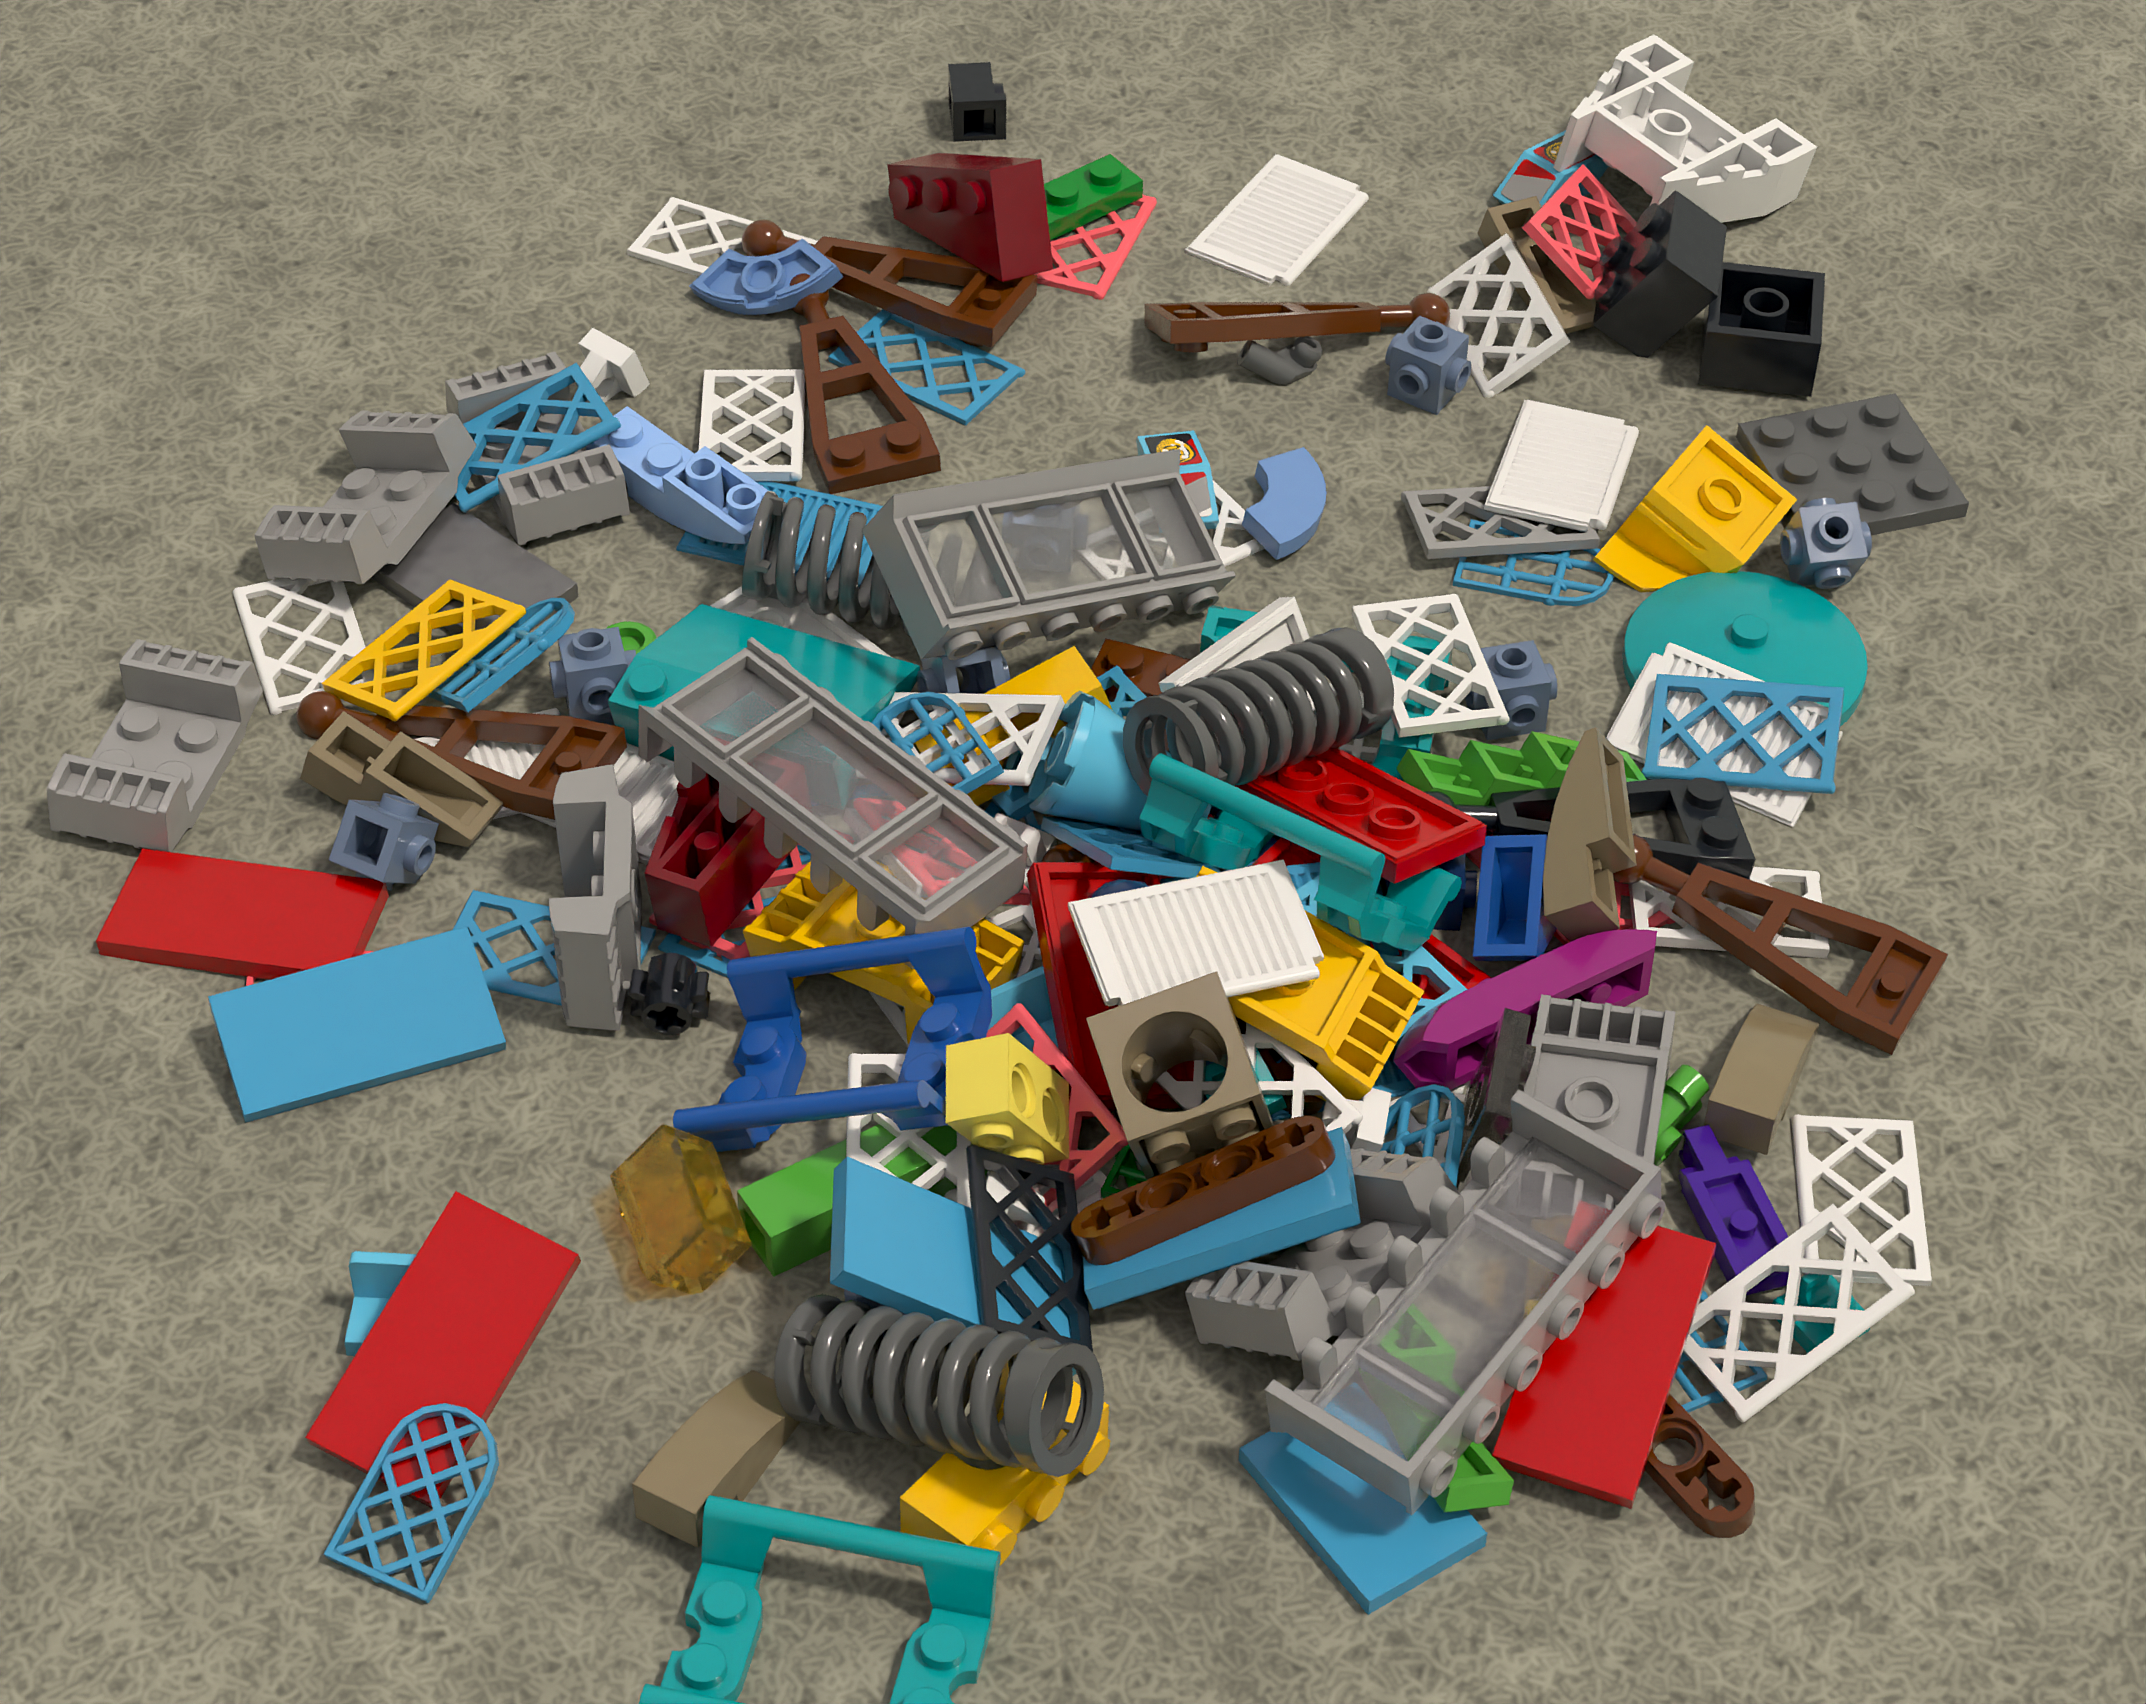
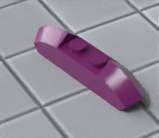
[1393,929,1657,1090]

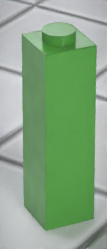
[737,1124,988,1277]

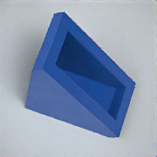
[1473,835,1557,961]

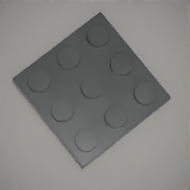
[1736,393,1969,535]

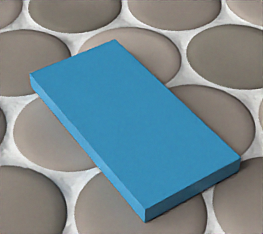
[208,926,506,1123]
[1083,1127,1361,1310]
[830,1157,1076,1376]

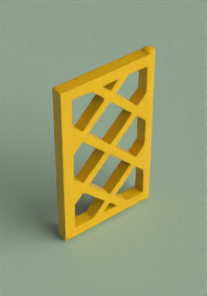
[321,579,526,721]

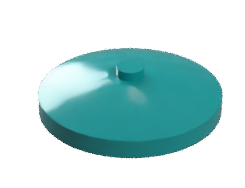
[1622,571,1868,727]

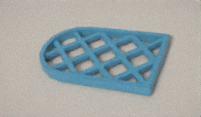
[324,1403,499,1603]

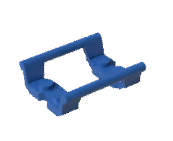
[673,927,992,1153]

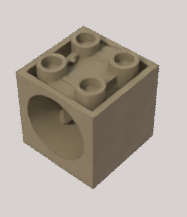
[1086,971,1274,1180]

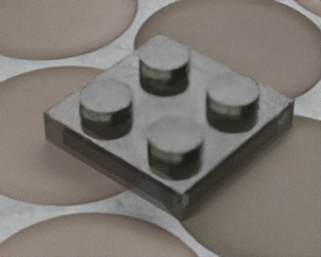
[1456,1008,1536,1193]

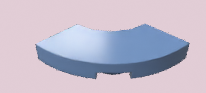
[689,238,843,315]
[1242,447,1327,560]

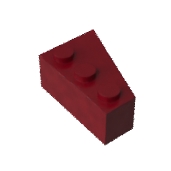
[887,153,1053,282]
[644,740,813,947]

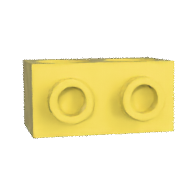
[946,1033,1069,1165]

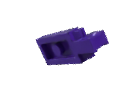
[1678,1125,1802,1295]

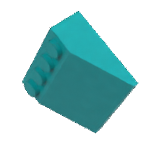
[608,604,920,812]

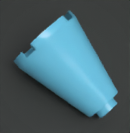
[1028,691,1212,831]

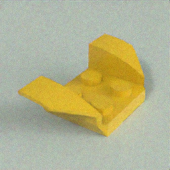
[1593,425,1797,592]

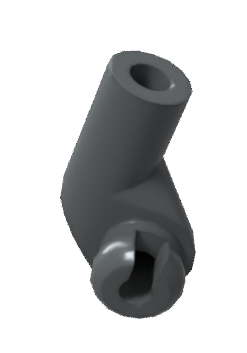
[1237,336,1322,385]

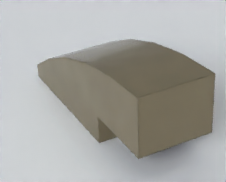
[1477,196,1596,334]
[300,711,503,847]
[1543,727,1637,942]
[1704,1003,1820,1155]
[632,1370,801,1548]

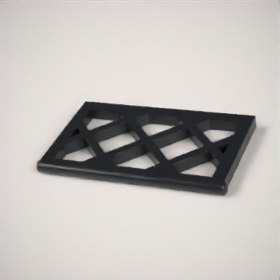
[966,1145,1093,1352]

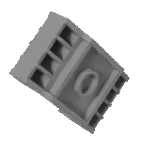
[445,351,630,546]
[254,410,477,584]
[47,639,263,852]
[549,765,642,1031]
[1505,994,1676,1239]
[1185,1148,1460,1361]

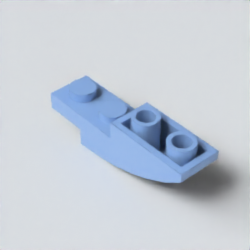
[586,406,786,544]

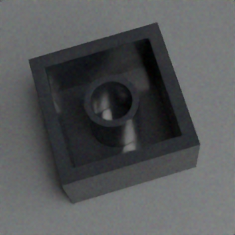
[1593,190,1727,358]
[1698,262,1825,397]

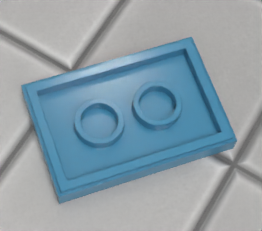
[1239,1383,1487,1615]

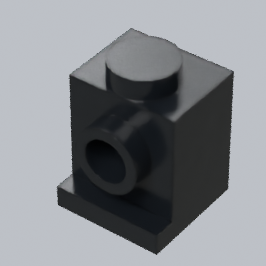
[948,62,1006,142]

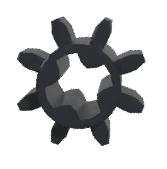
[628,953,711,1035]

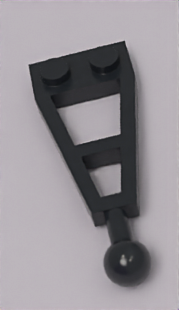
[1425,778,1756,879]

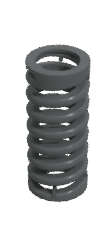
[742,491,1019,637]
[1123,627,1394,796]
[774,1294,1104,1477]

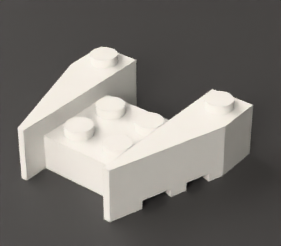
[1553,34,1817,223]

